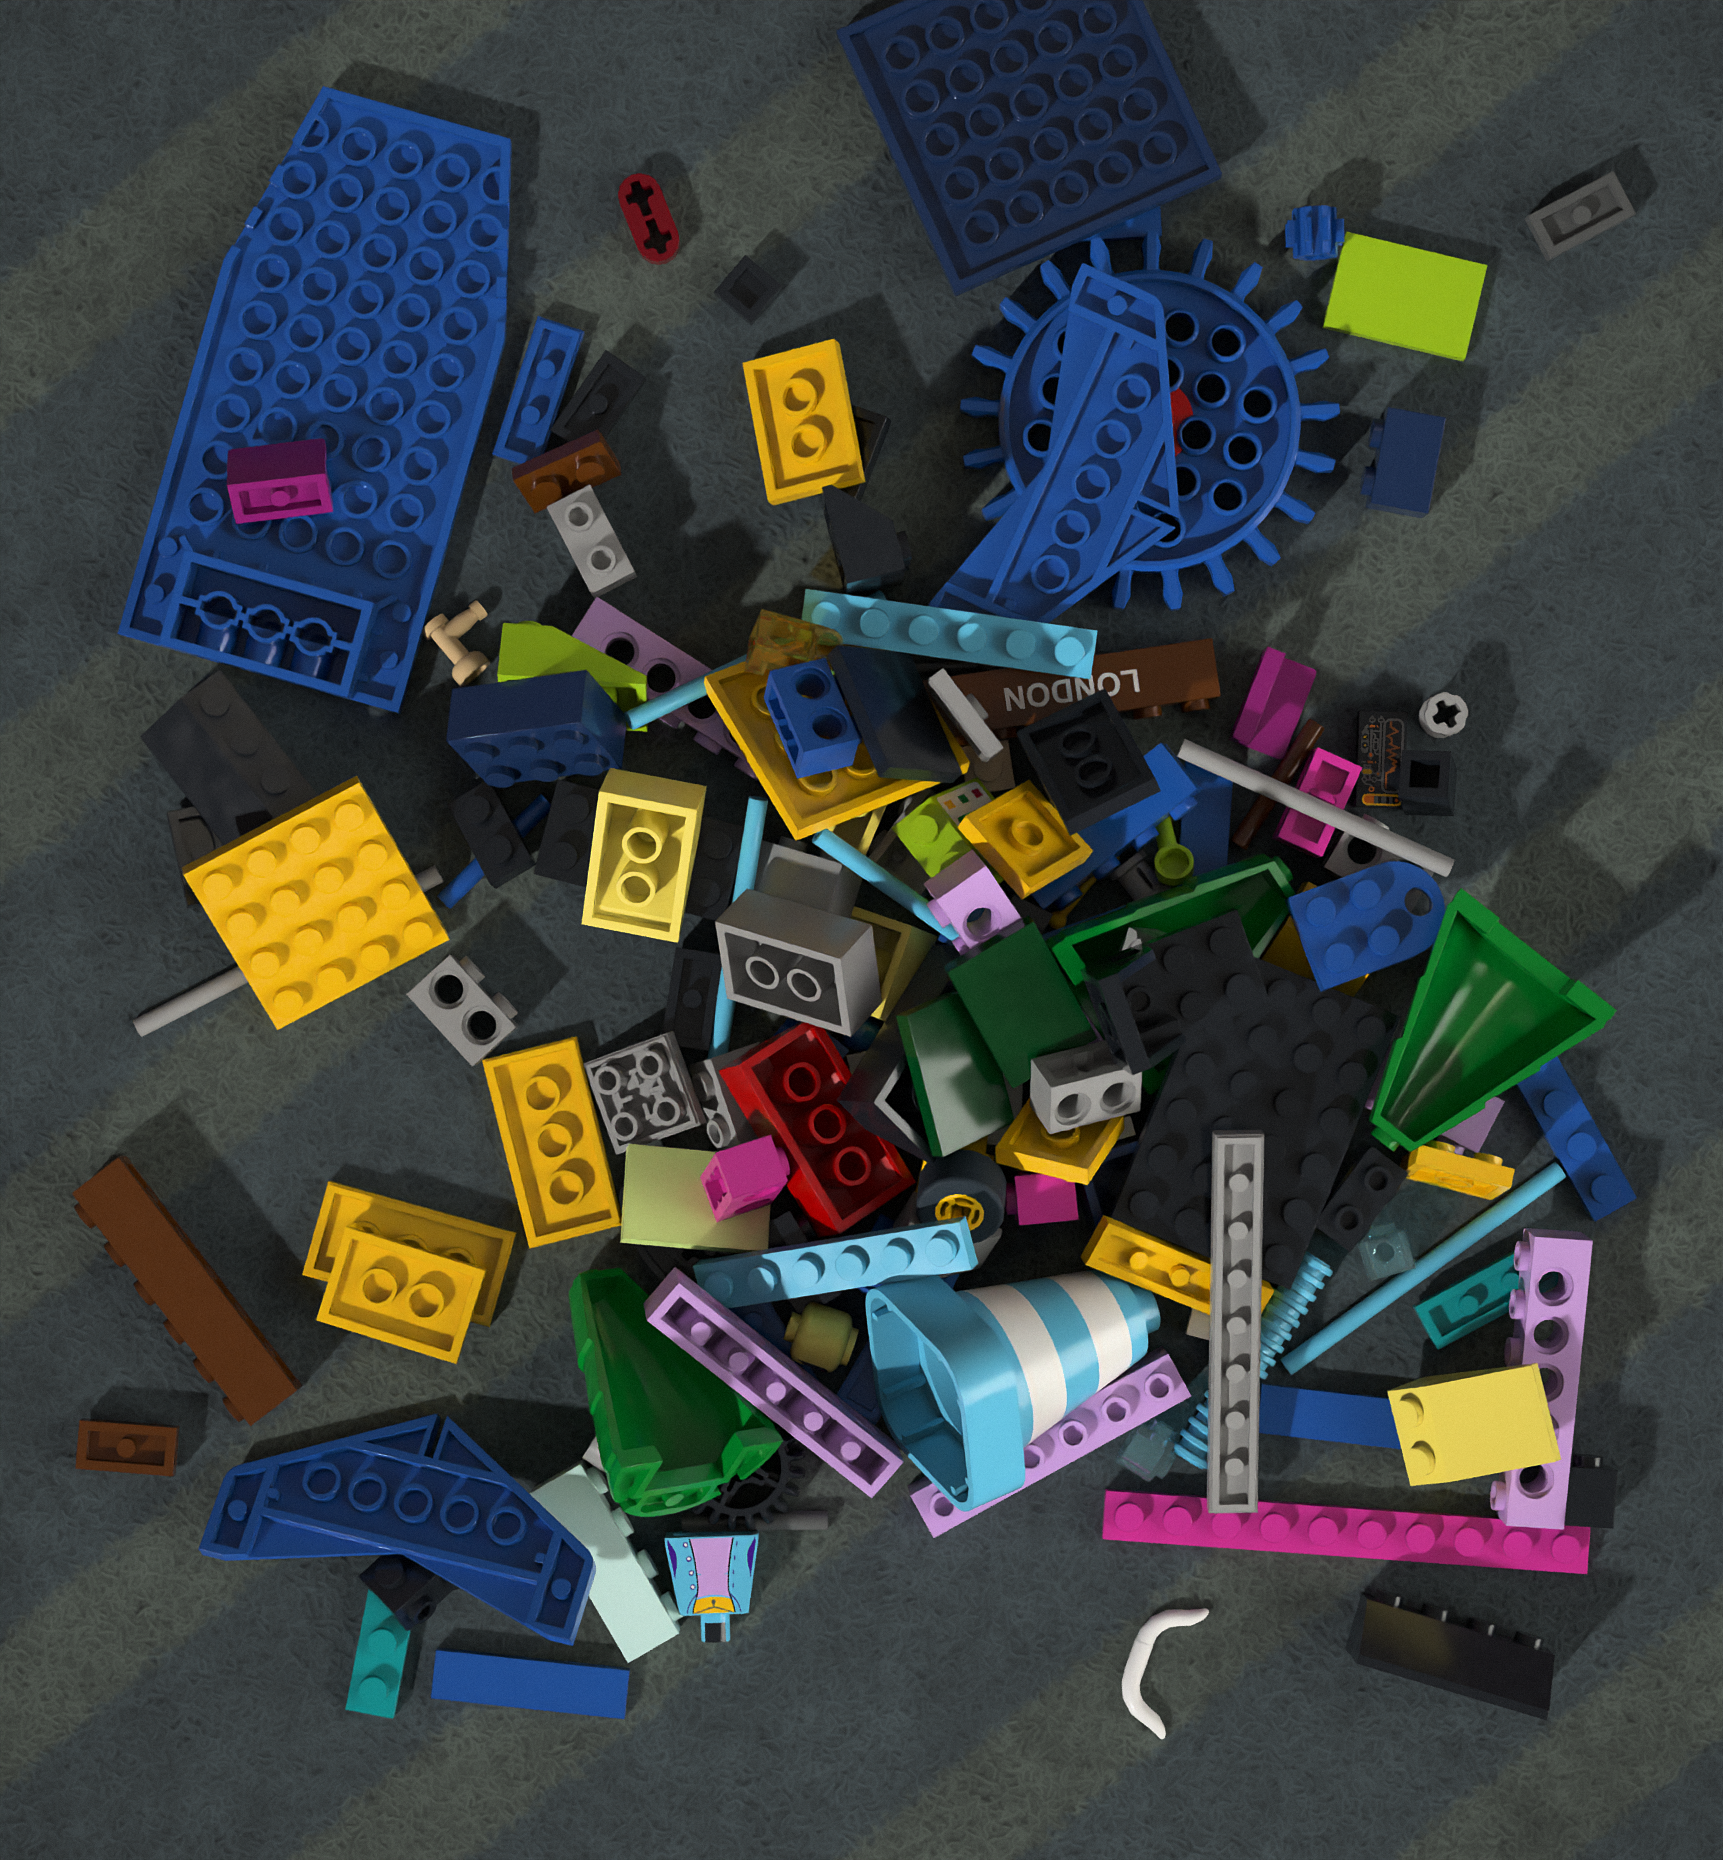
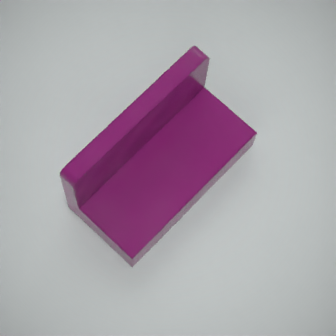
[227,438,333,524]
[1228,647,1316,760]

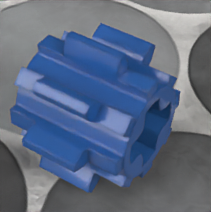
[1285,205,1345,261]

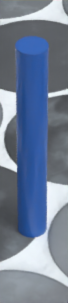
[437,794,551,909]

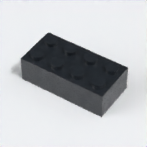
[533,779,744,921]

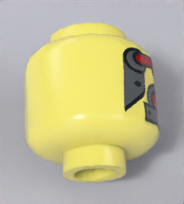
[783,1302,859,1373]

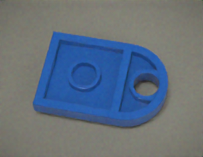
[1285,861,1445,992]

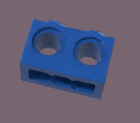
[764,658,862,779]

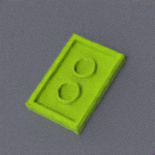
[1322,231,1488,362]

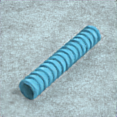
[1172,1251,1333,1470]

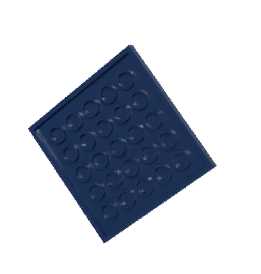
[836,0,1222,297]

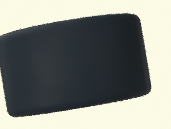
[916,1149,1007,1244]

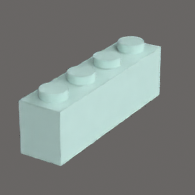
[530,1459,683,1663]

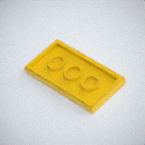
[482,1036,622,1249]
[302,1181,516,1327]

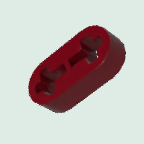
[618,173,680,265]

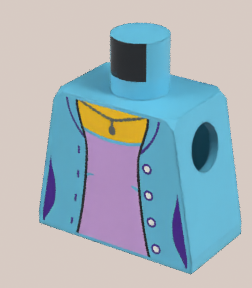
[665,1530,759,1643]

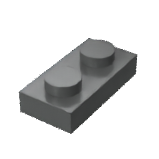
[1525,171,1636,262]

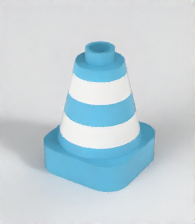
[865,1269,1160,1512]

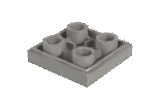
[583,1031,706,1155]

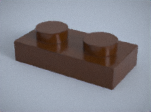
[511,429,622,513]
[75,1418,180,1477]

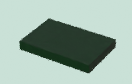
[943,915,1097,1089]
[896,989,1014,1157]

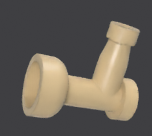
[422,600,490,687]

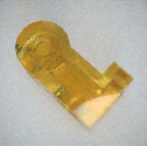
[744,609,843,676]

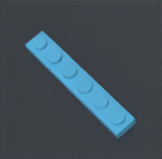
[799,589,1098,679]
[693,1216,978,1308]

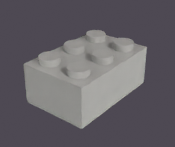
[715,888,882,1037]

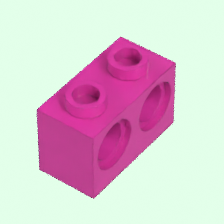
[1272,747,1363,858]
[700,1135,790,1222]
[1005,1171,1078,1225]

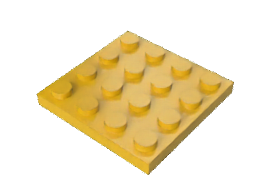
[704,638,970,841]
[182,776,450,1030]

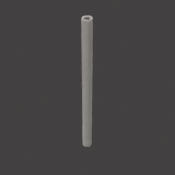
[1177,739,1454,877]

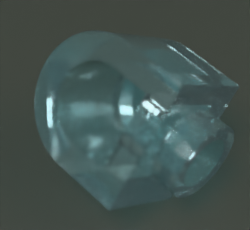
[1358,1221,1417,1281]
[1115,1417,1178,1482]

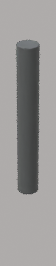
[682,1510,828,1533]

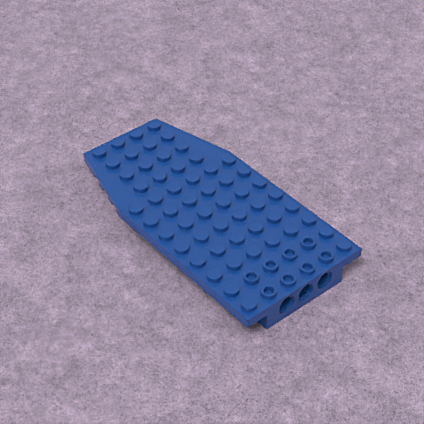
[117,86,512,714]

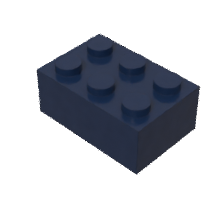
[446,670,627,788]

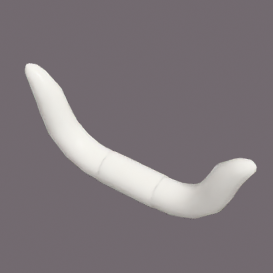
[1122,1608,1209,1739]

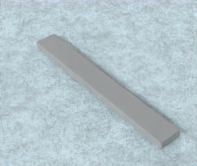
[1207,1130,1264,1513]

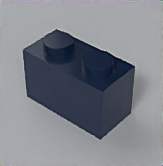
[1359,407,1446,518]

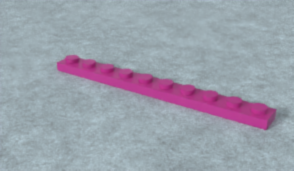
[1102,1489,1590,1574]

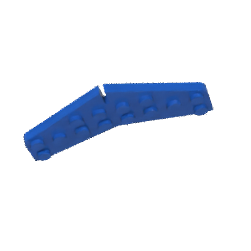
[929,263,1180,623]
[199,1413,596,1646]

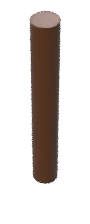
[1230,719,1325,851]

